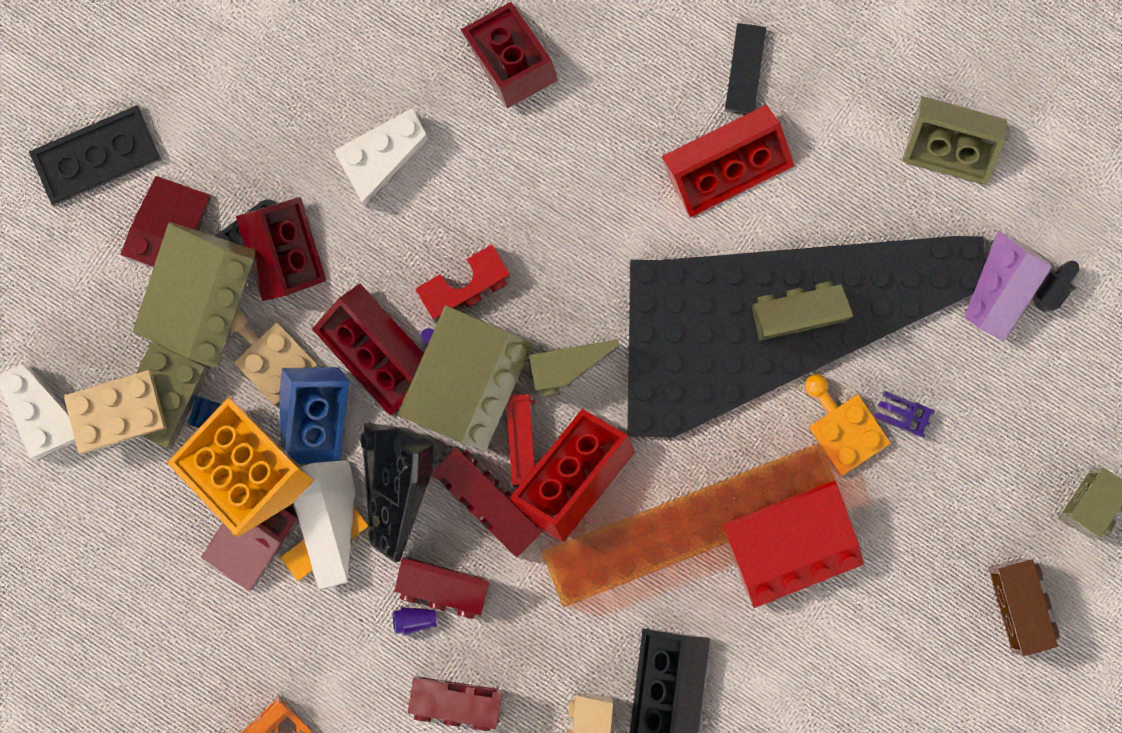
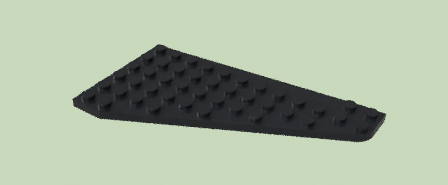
[627,236,984,437]

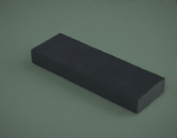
[724,23,766,114]

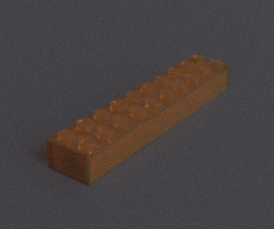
[541,442,841,608]

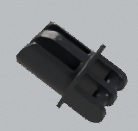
[1034,261,1079,312]

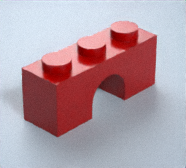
[415,244,510,322]

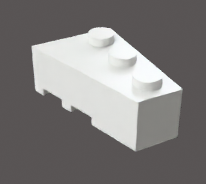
[334,109,428,207]
[0,364,75,459]

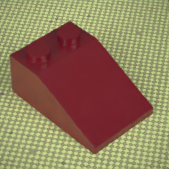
[461,2,558,109]
[120,176,211,268]

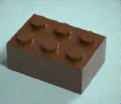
[988,558,1060,656]

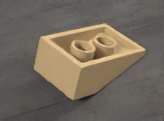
[566,693,613,733]

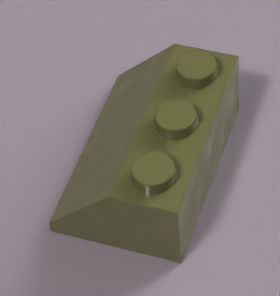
[902,96,1007,185]
[751,281,853,341]

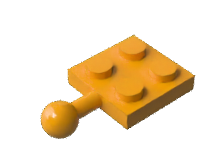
[805,374,891,476]

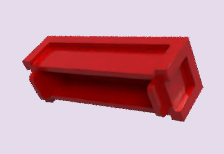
[506,394,536,485]

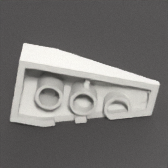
[294,460,356,590]

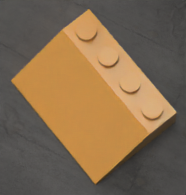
[167,397,314,537]

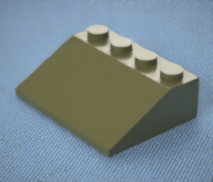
[133,222,255,368]
[397,305,533,452]

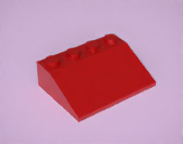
[723,480,864,608]

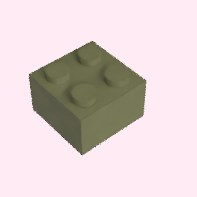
[1058,467,1122,538]

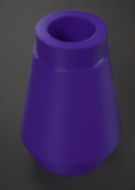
[392,607,437,636]

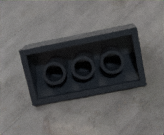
[629,628,710,733]

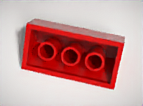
[661,105,795,218]
[510,409,635,542]

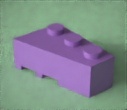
[964,230,1053,341]

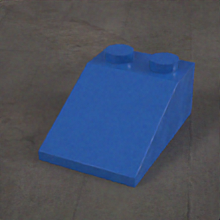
[279,367,349,464]

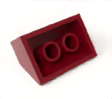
[236,196,327,301]
[394,557,491,619]

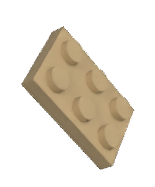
[64,370,167,454]

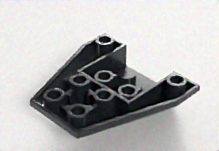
[360,423,434,562]

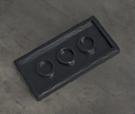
[29,105,162,206]

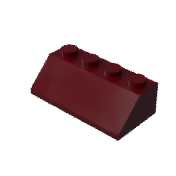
[312,283,424,416]

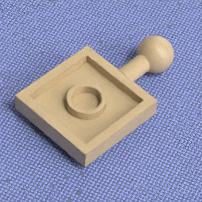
[229,309,318,406]

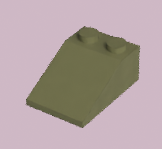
[529,339,619,398]

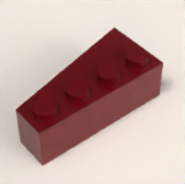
[432,448,542,558]

